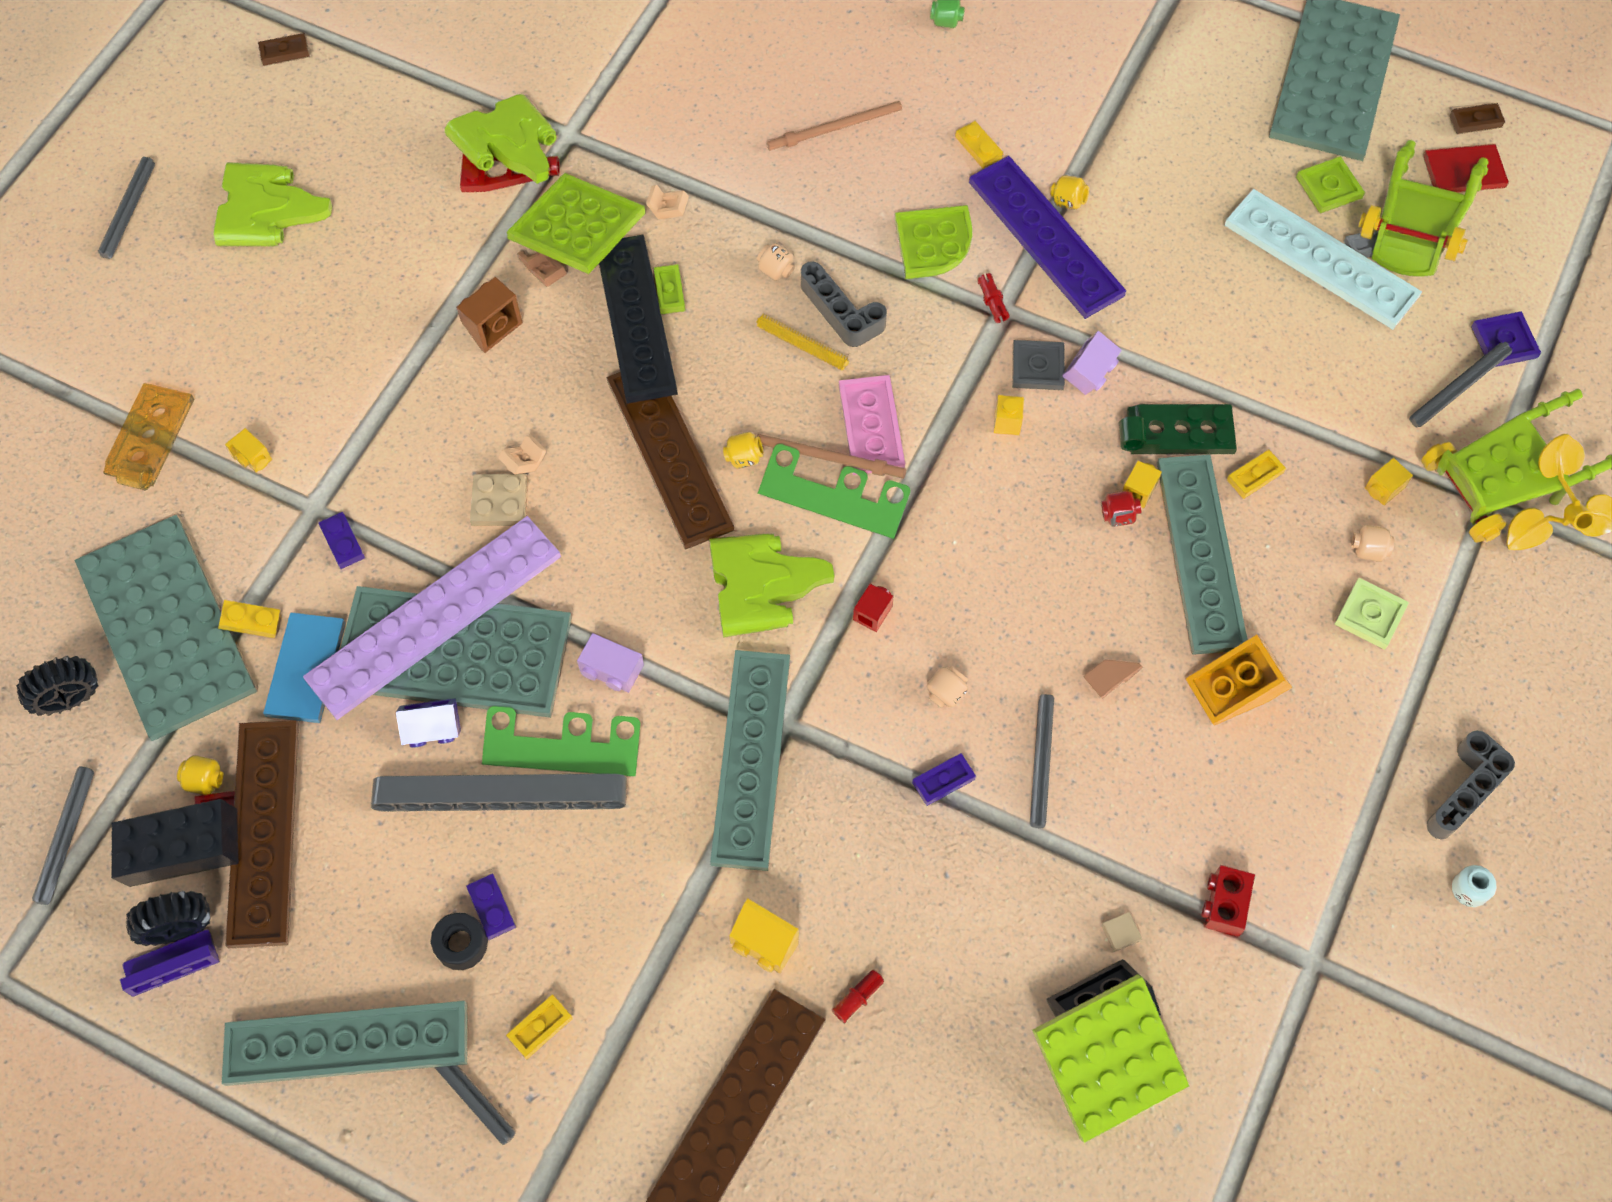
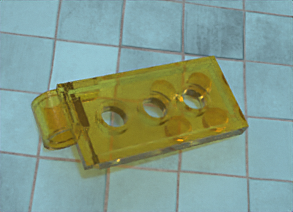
[103,383,195,491]

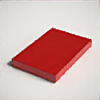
[1423,144,1509,192]

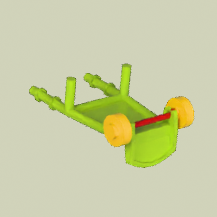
[1359,140,1488,277]
[1421,389,1612,543]

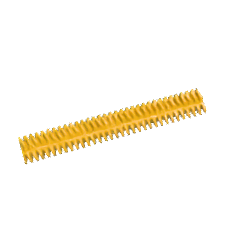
[756,313,849,371]

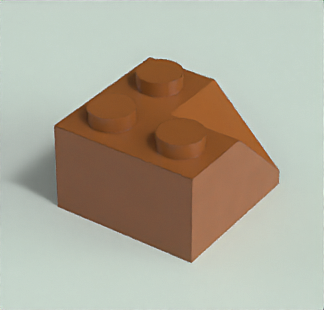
[456,277,523,353]

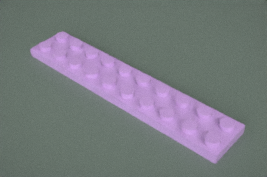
[303,516,561,720]

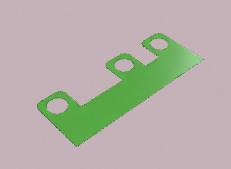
[758,444,910,539]
[482,706,640,777]

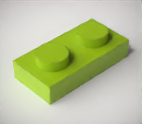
[654,264,685,314]

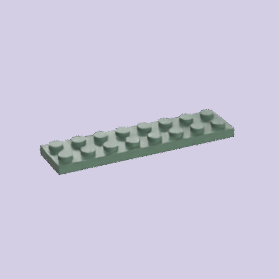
[1157,454,1248,655]
[710,650,790,871]
[222,1001,467,1086]

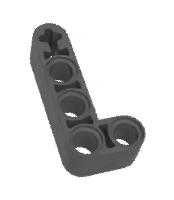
[801,262,887,347]
[1427,730,1515,839]

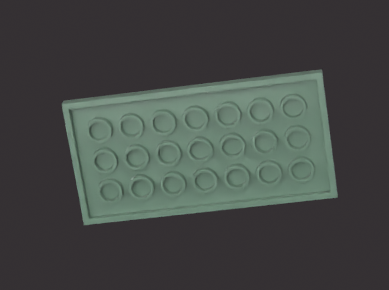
[1269,0,1400,161]
[75,515,257,741]
[340,586,572,718]

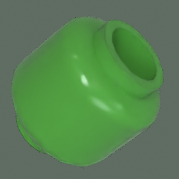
[930,0,965,28]

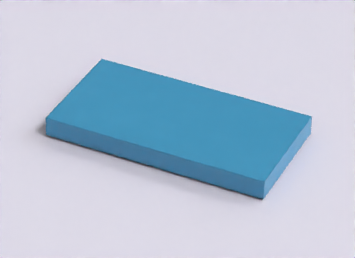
[263,612,346,723]

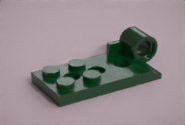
[1119,404,1237,454]

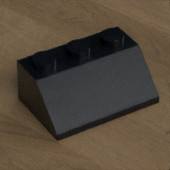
[1047,959,1161,1017]

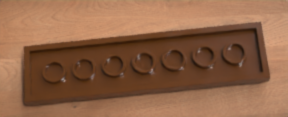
[607,372,734,550]
[225,720,299,949]
[646,989,826,1202]

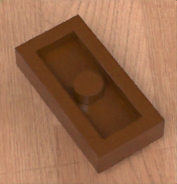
[258,33,310,66]
[1449,103,1506,134]

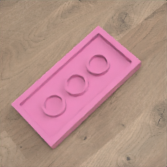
[839,375,905,475]

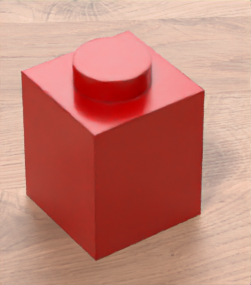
[853,583,894,633]

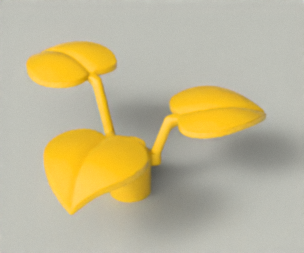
[1506,434,1612,550]

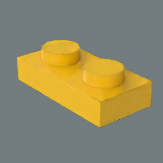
[955,121,1003,169]
[1227,450,1286,499]
[218,600,280,638]
[506,994,573,1060]

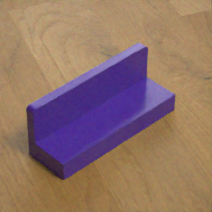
[120,930,219,997]

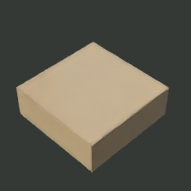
[1101,912,1142,952]

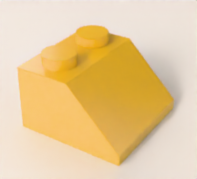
[729,898,799,973]

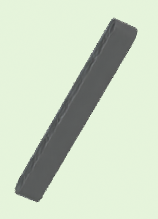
[371,774,627,812]

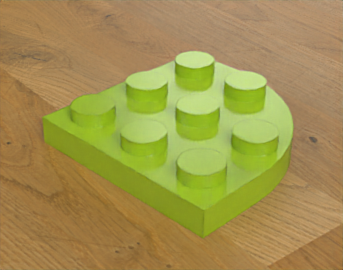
[895,205,972,279]

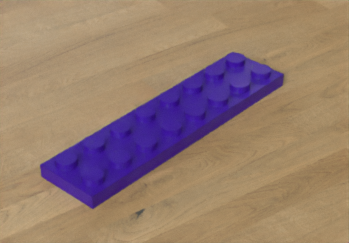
[969,156,1126,319]

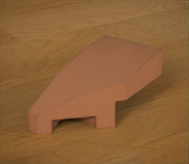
[517,251,567,287]
[1083,659,1143,699]

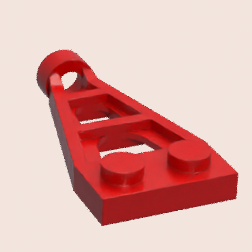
[460,154,560,193]

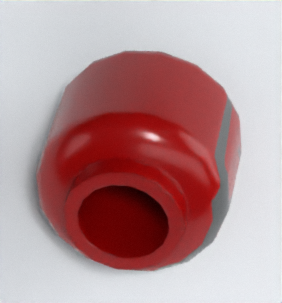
[1101,490,1142,527]

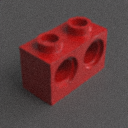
[1202,865,1255,937]

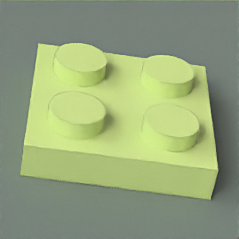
[1334,578,1409,650]

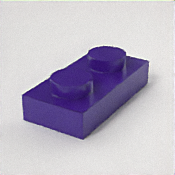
[318,512,365,569]
[912,753,976,806]
[466,874,516,940]

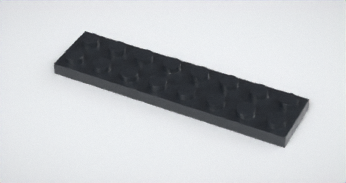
[599,234,678,404]

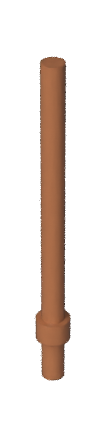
[766,101,902,151]
[757,434,906,479]

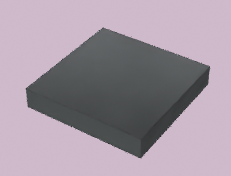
[1012,340,1065,390]

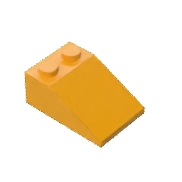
[1185,634,1292,726]

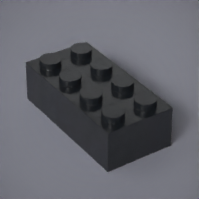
[111,799,239,887]

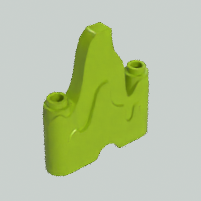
[445,94,556,184]
[214,162,332,247]
[709,534,834,638]

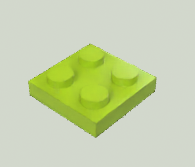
[1296,156,1365,214]

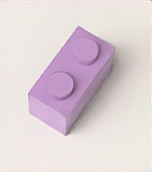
[1062,331,1122,395]
[577,633,644,693]

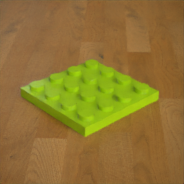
[506,173,645,274]
[1032,975,1189,1143]

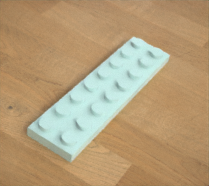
[1224,189,1422,330]

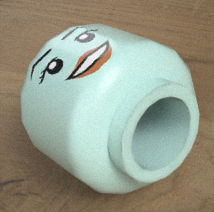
[1452,865,1497,907]

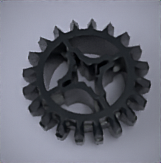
[16,656,98,716]
[126,891,210,946]

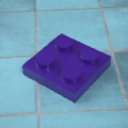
[1471,311,1541,367]

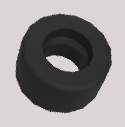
[430,912,488,970]

